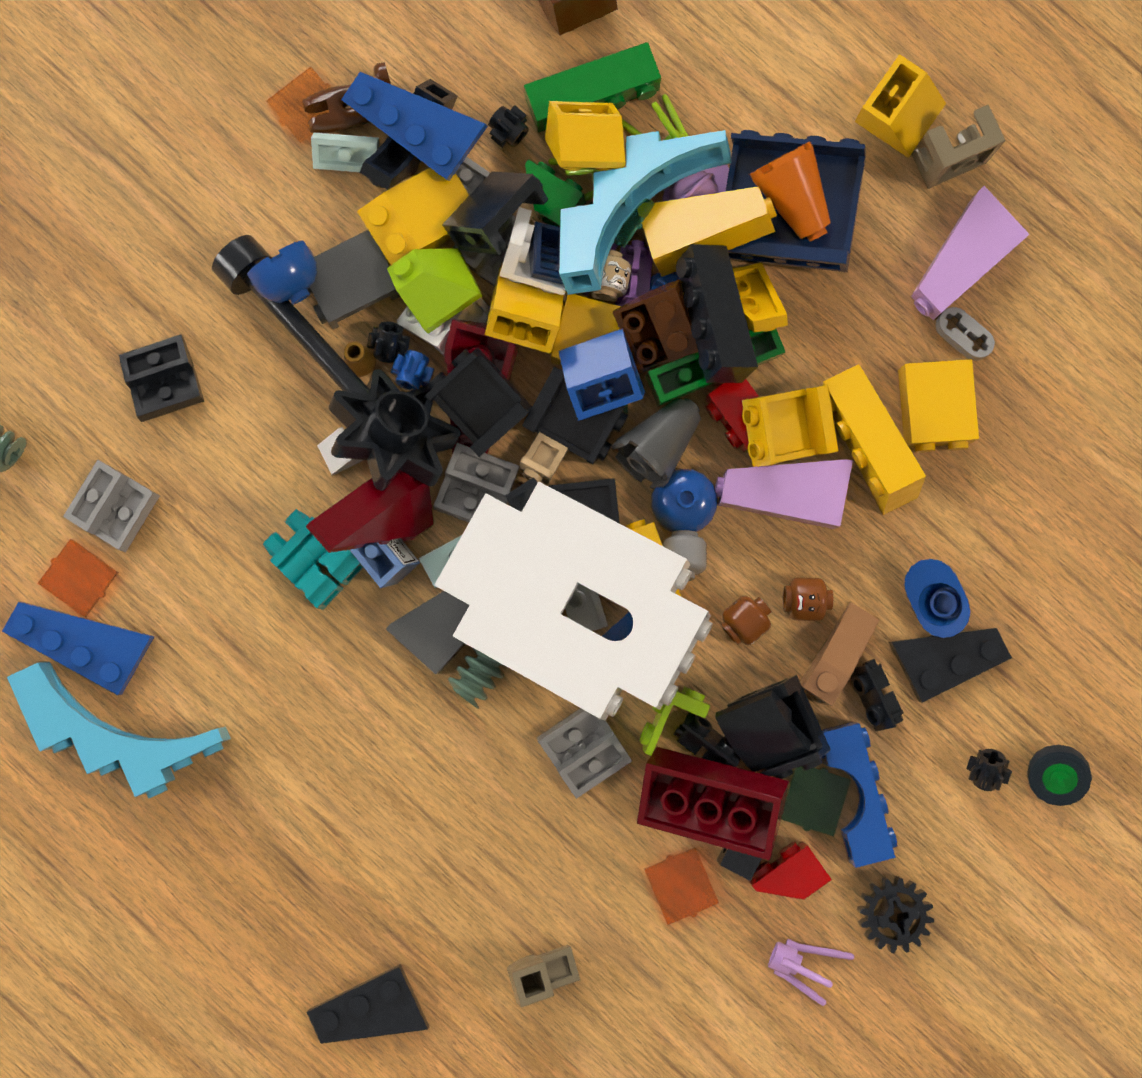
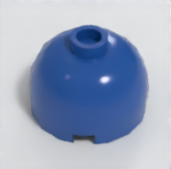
[247,240,318,305]
[651,468,717,532]

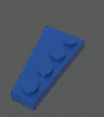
[341,72,488,181]
[2,602,155,695]

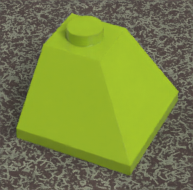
[387,248,482,334]

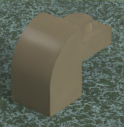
[507,945,580,1008]

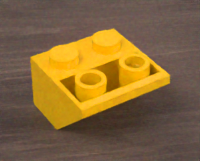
[855,54,946,158]
[545,101,626,171]

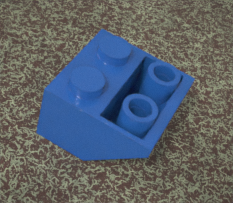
[559,328,645,421]

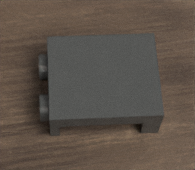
[307,230,401,330]

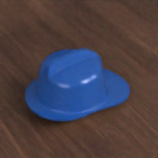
[904,559,971,638]

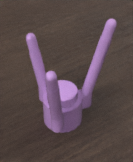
[768,939,854,1006]

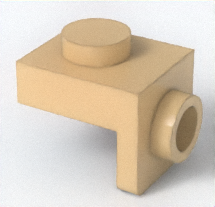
[519,432,568,484]

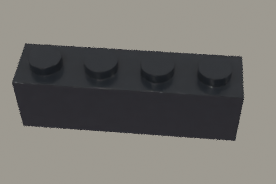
[676,244,758,383]

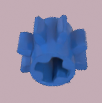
[390,350,434,391]

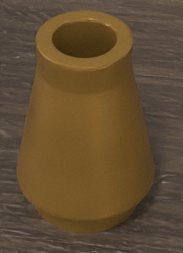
[343,342,376,377]

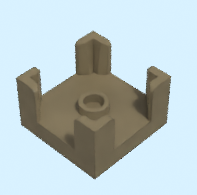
[911,105,1006,189]

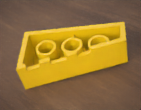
[823,364,926,515]

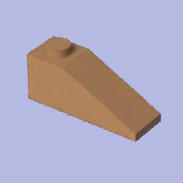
[800,602,879,706]

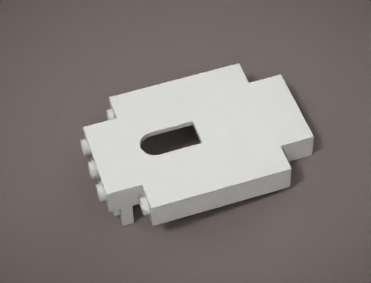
[434,482,713,721]

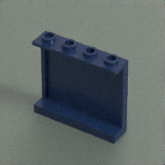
[725,130,866,272]

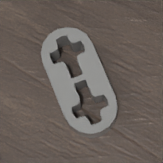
[935,307,995,361]

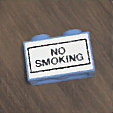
[350,538,420,588]

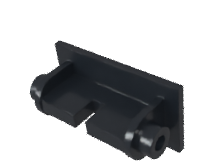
[850,659,904,731]
[673,712,740,767]

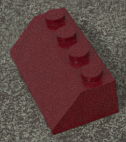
[637,747,789,861]

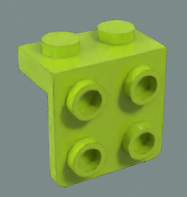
[639,686,710,756]

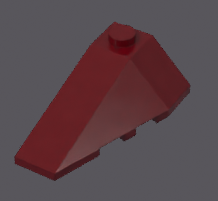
[444,319,519,454]
[306,471,434,553]

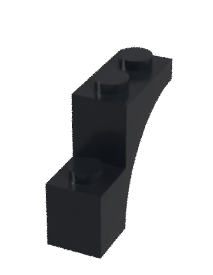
[359,79,458,190]

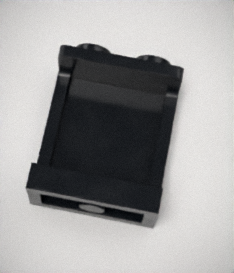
[442,171,548,255]
[424,347,532,457]
[522,367,629,465]
[727,675,831,779]

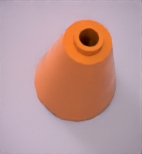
[749,141,831,242]

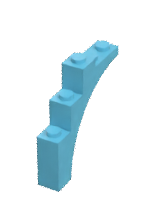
[559,130,731,295]
[7,662,231,799]

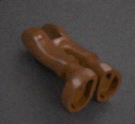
[302,62,391,133]

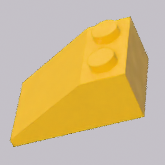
[357,168,469,265]

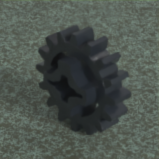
[857,876,934,954]

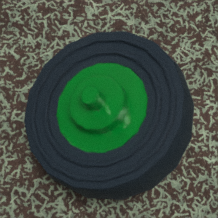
[1027,744,1092,806]

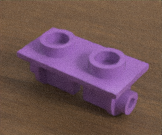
[615,240,653,306]

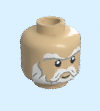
[590,250,631,302]

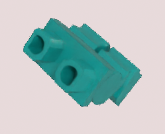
[263,509,364,610]

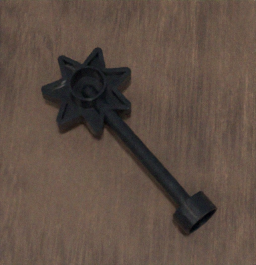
[212,235,461,491]

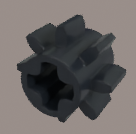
[488,105,529,148]
[367,321,410,363]
[966,749,1012,791]

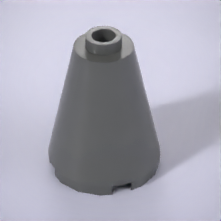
[612,398,701,489]

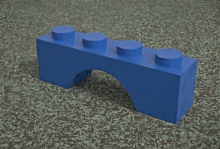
[822,722,898,868]

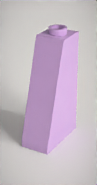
[911,186,1029,320]
[715,459,853,529]

